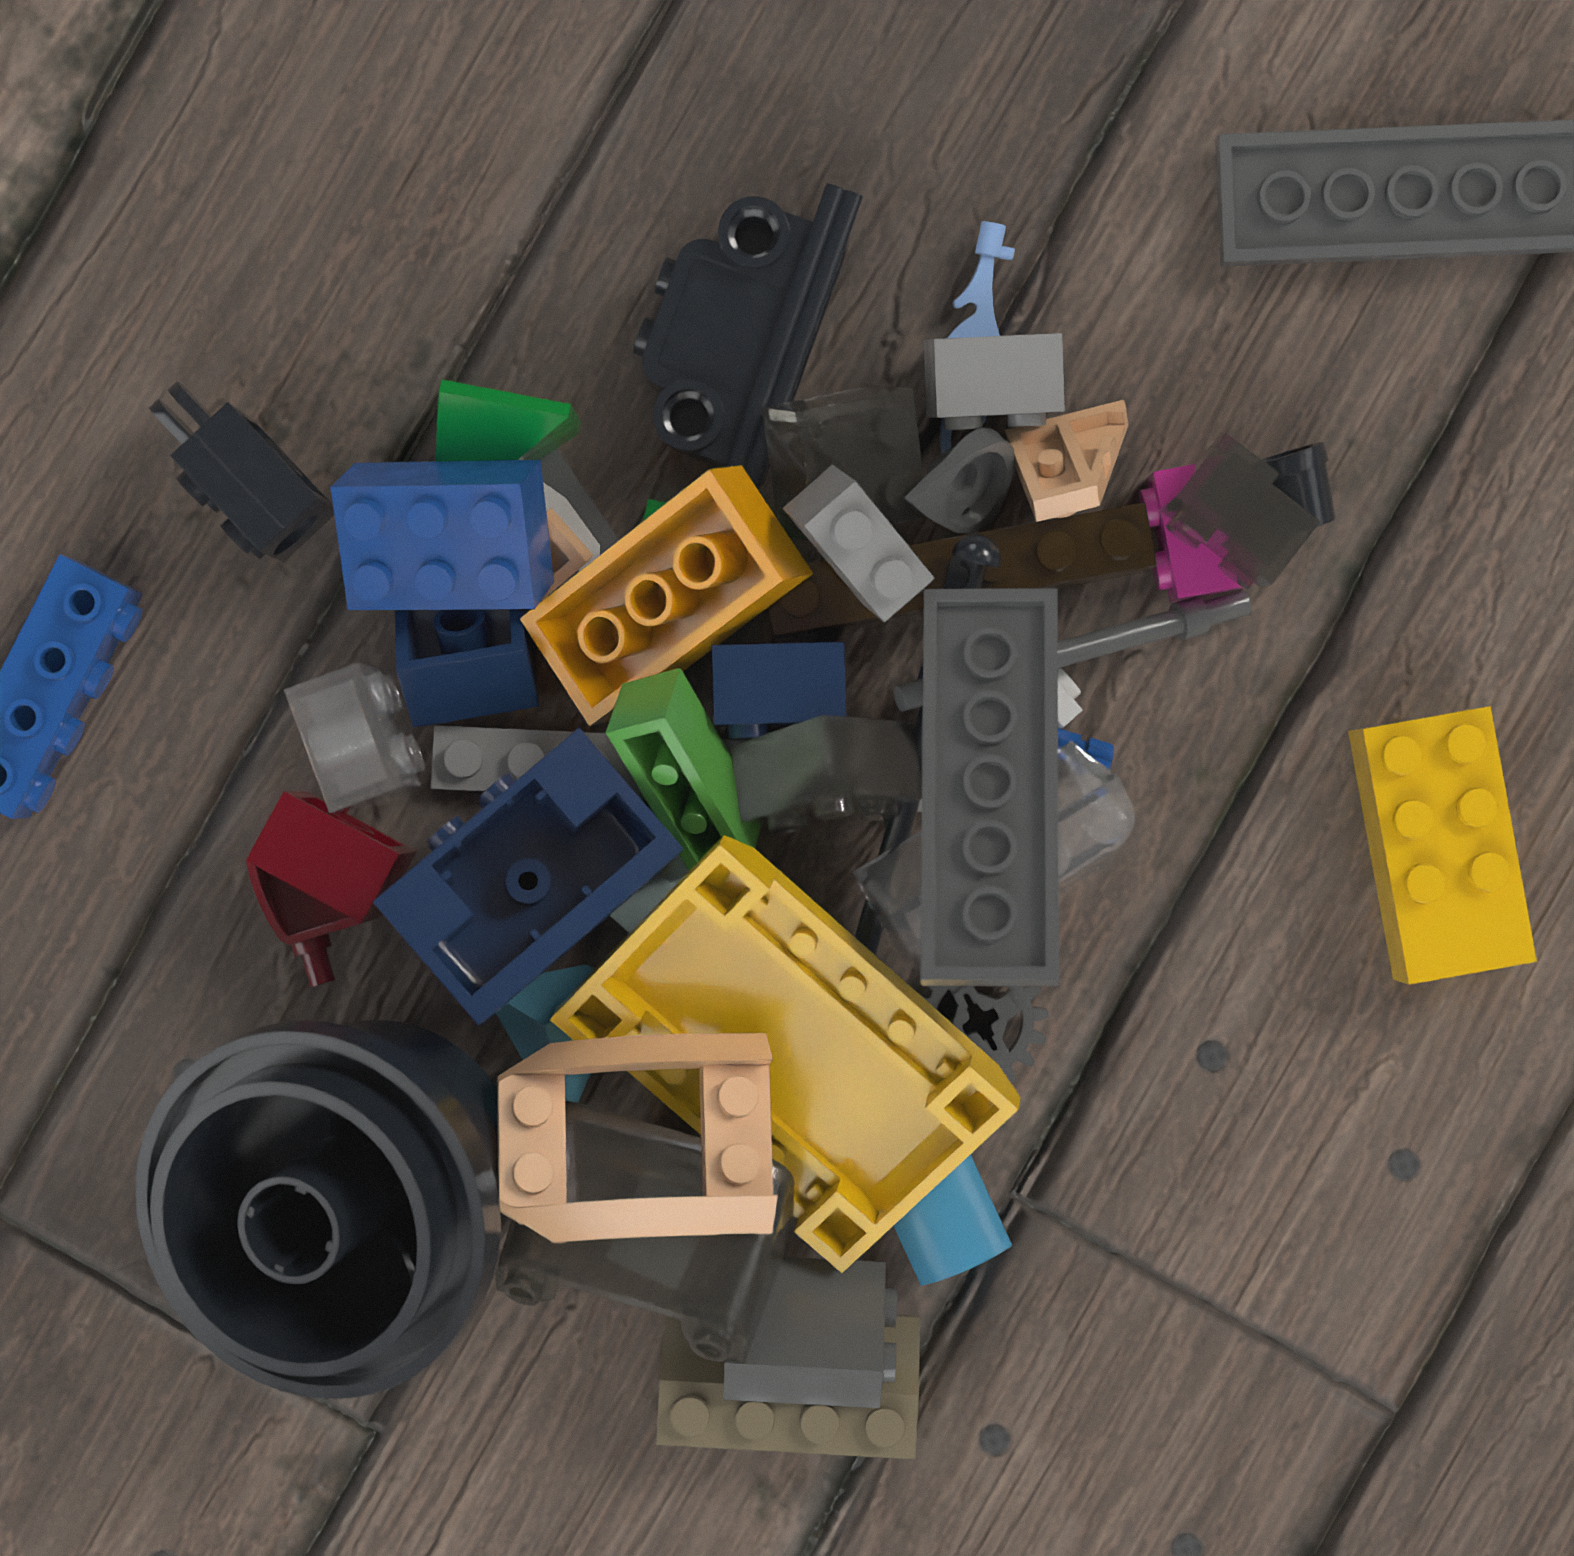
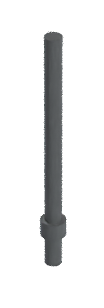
[894,591,1252,711]

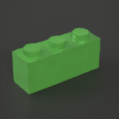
[606,668,764,871]

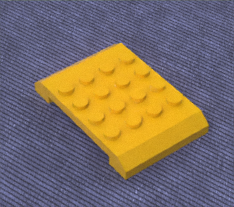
[550,835,1021,1273]

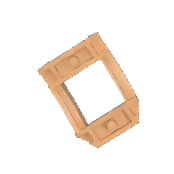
[497,1033,778,1243]

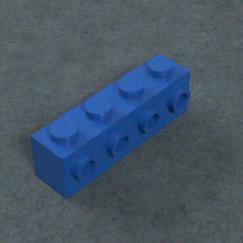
[0,554,143,819]

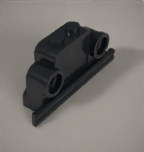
[633,183,863,490]

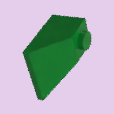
[435,379,581,461]

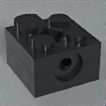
[149,381,334,562]

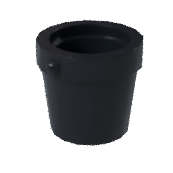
[1242,442,1336,538]

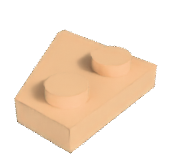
[1005,400,1128,522]

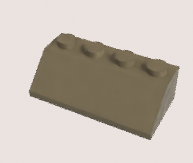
[656,1301,920,1459]

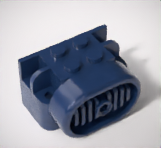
[373,728,684,1027]

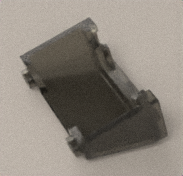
[495,1101,794,1364]

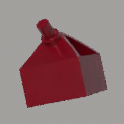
[246,791,417,987]

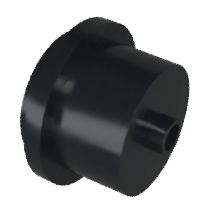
[135,1020,512,1399]

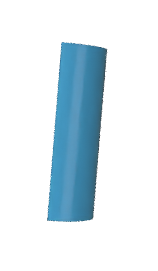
[894,1154,1012,1286]

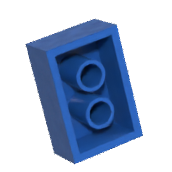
[330,460,554,610]

